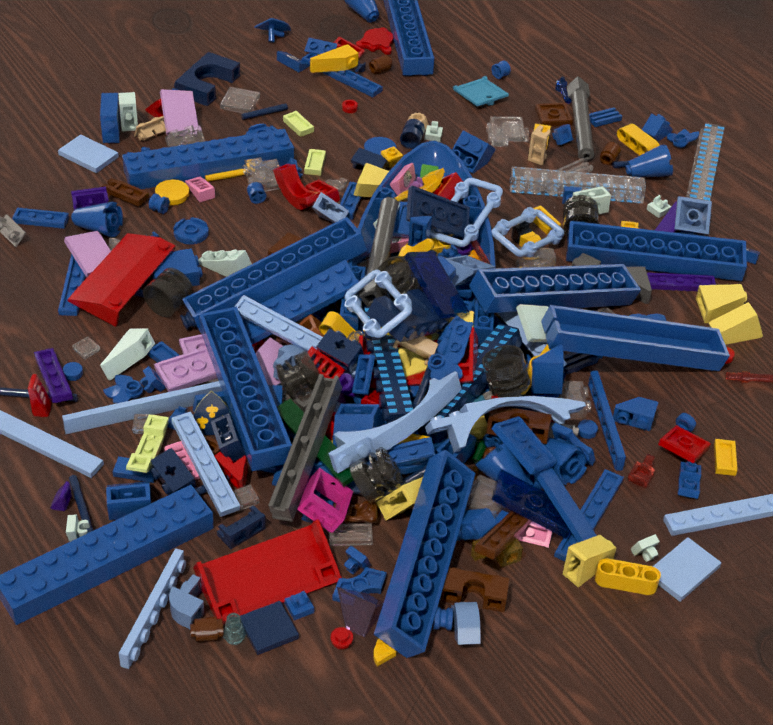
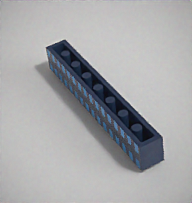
[360,307,413,424]
[418,324,522,443]

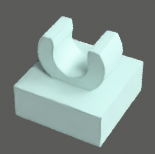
[424,121,443,142]
[647,195,671,218]
[66,514,90,542]
[631,534,660,562]

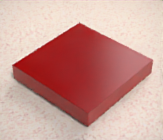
[658,425,711,464]

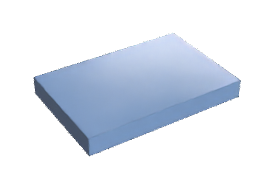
[58,135,119,173]
[653,537,721,602]

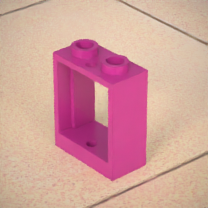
[297,468,353,533]

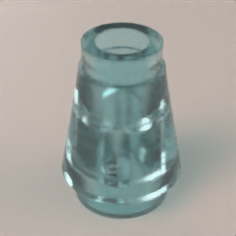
[223,613,246,645]

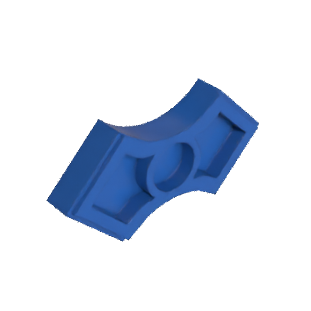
[551,423,596,465]
[332,567,387,606]

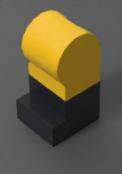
[511,221,541,249]

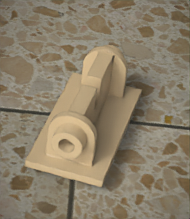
[134,116,166,141]

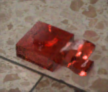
[628,454,655,488]

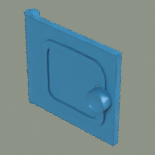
[453,76,509,106]

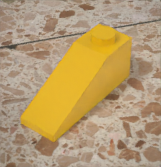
[310,44,359,73]

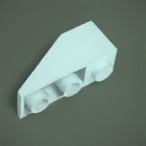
[198,249,252,277]
[100,328,155,380]

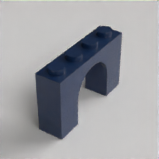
[174,52,240,106]
[366,289,452,343]

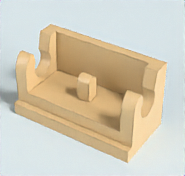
[528,125,550,165]
[393,336,438,365]

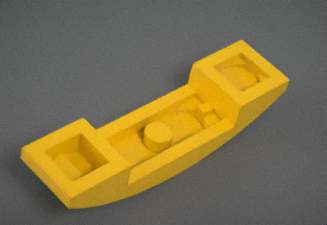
[395,168,445,202]

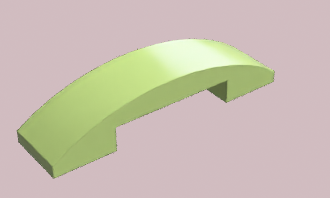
[126,414,169,473]

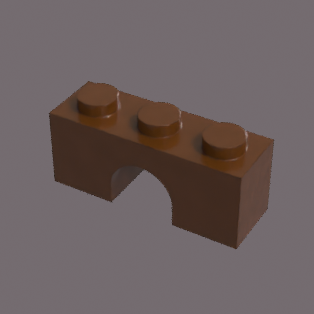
[486,407,552,444]
[439,568,510,612]

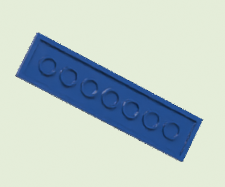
[241,260,358,344]

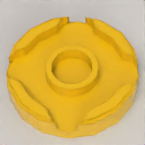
[155,179,189,205]

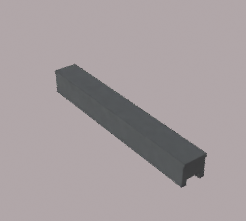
[268,374,342,522]

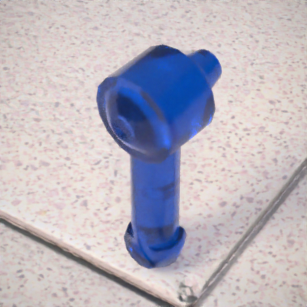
[555,76,572,103]

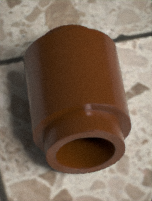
[369,54,392,74]
[600,142,621,165]
[190,617,223,642]

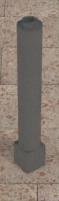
[567,76,594,161]
[358,197,399,307]

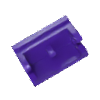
[71,187,109,210]

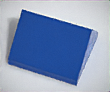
[531,344,564,394]

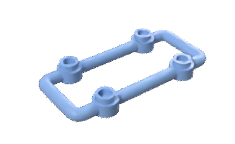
[430,178,503,247]
[492,207,565,258]
[344,270,412,338]

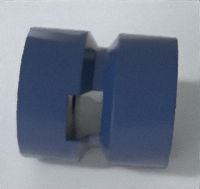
[400,119,425,149]

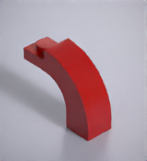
[273,164,320,210]

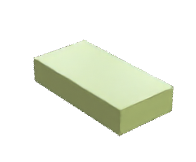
[283,111,314,137]
[304,149,326,176]

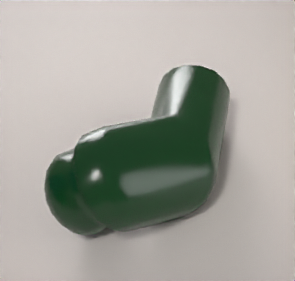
[471,438,486,463]

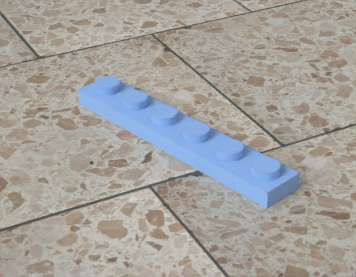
[172,412,240,517]
[663,494,773,536]
[119,548,186,669]

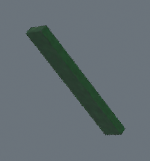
[277,398,360,487]

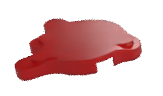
[356,27,393,55]

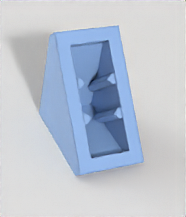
[312,192,349,223]

